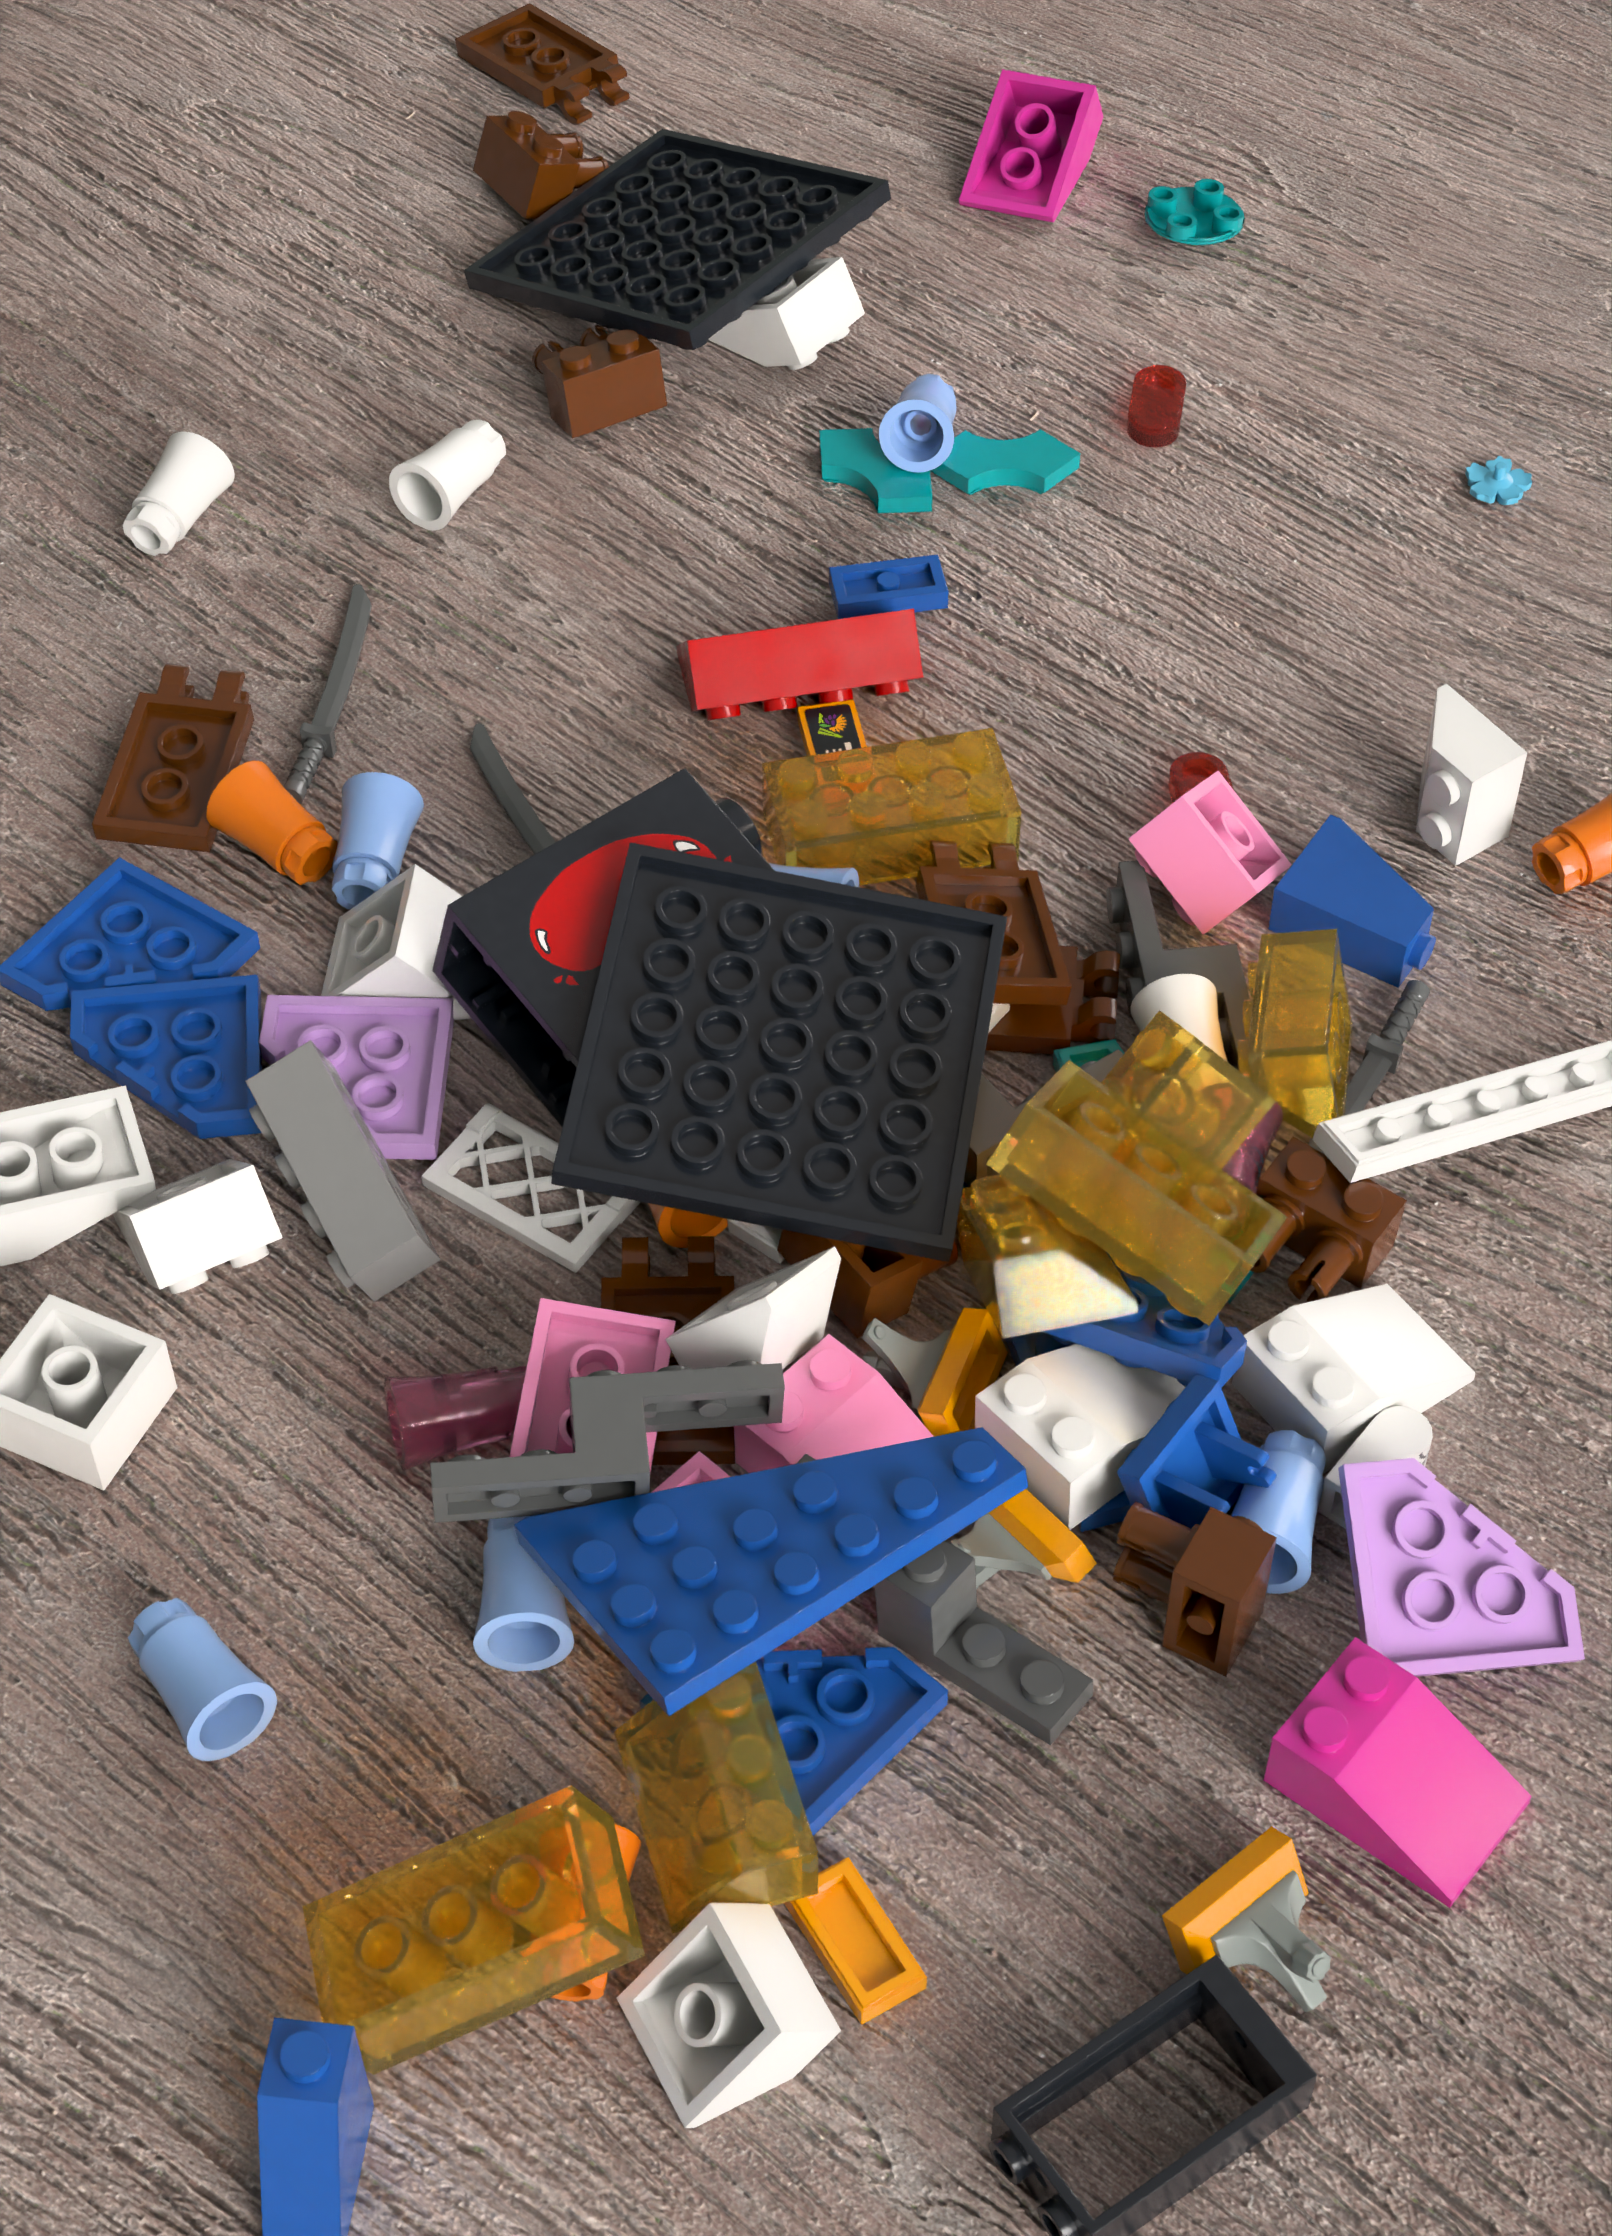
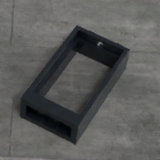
[989,1954,1317,2236]

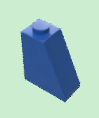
[1268,814,1436,988]
[257,2017,374,2236]

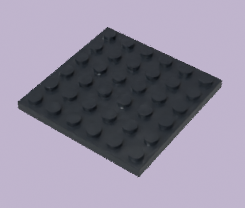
[464,129,891,350]
[551,842,1007,1262]

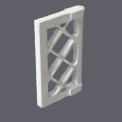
[421,1103,640,1273]

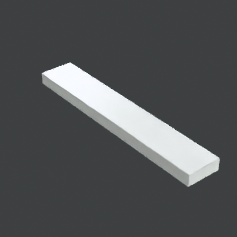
[1312,1040,1612,1183]

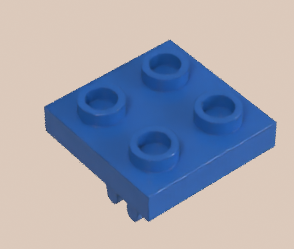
[1117,1374,1277,1529]

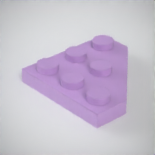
[259,995,454,1160]
[1338,1458,1585,1677]

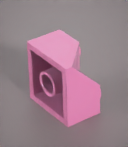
[1128,771,1292,935]

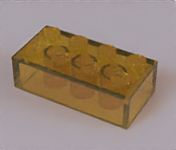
[762,728,1022,886]
[986,1060,1288,1326]
[302,1785,645,2075]

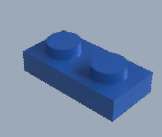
[829,555,949,619]

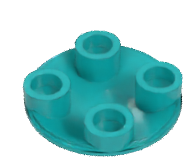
[1144,179,1245,245]

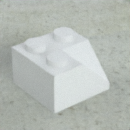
[0,1294,177,1490]

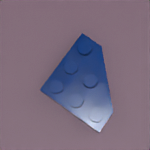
[0,857,260,1011]
[70,974,262,1139]
[1028,1227,1247,1388]
[640,1647,948,1849]

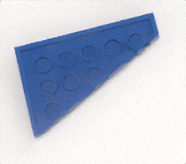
[514,1427,1028,1717]

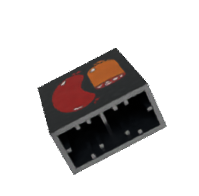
[432,768,775,1127]

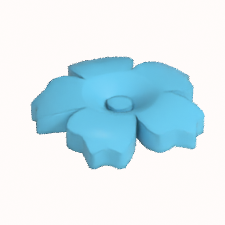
[1465,456,1532,505]

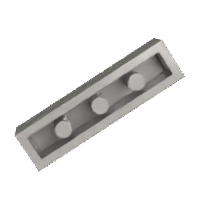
[245,1040,441,1302]

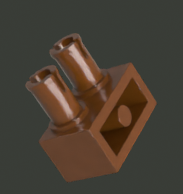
[473,111,609,219]
[532,325,667,439]
[1231,1137,1407,1303]
[777,1230,958,1338]
[1113,1502,1277,1677]

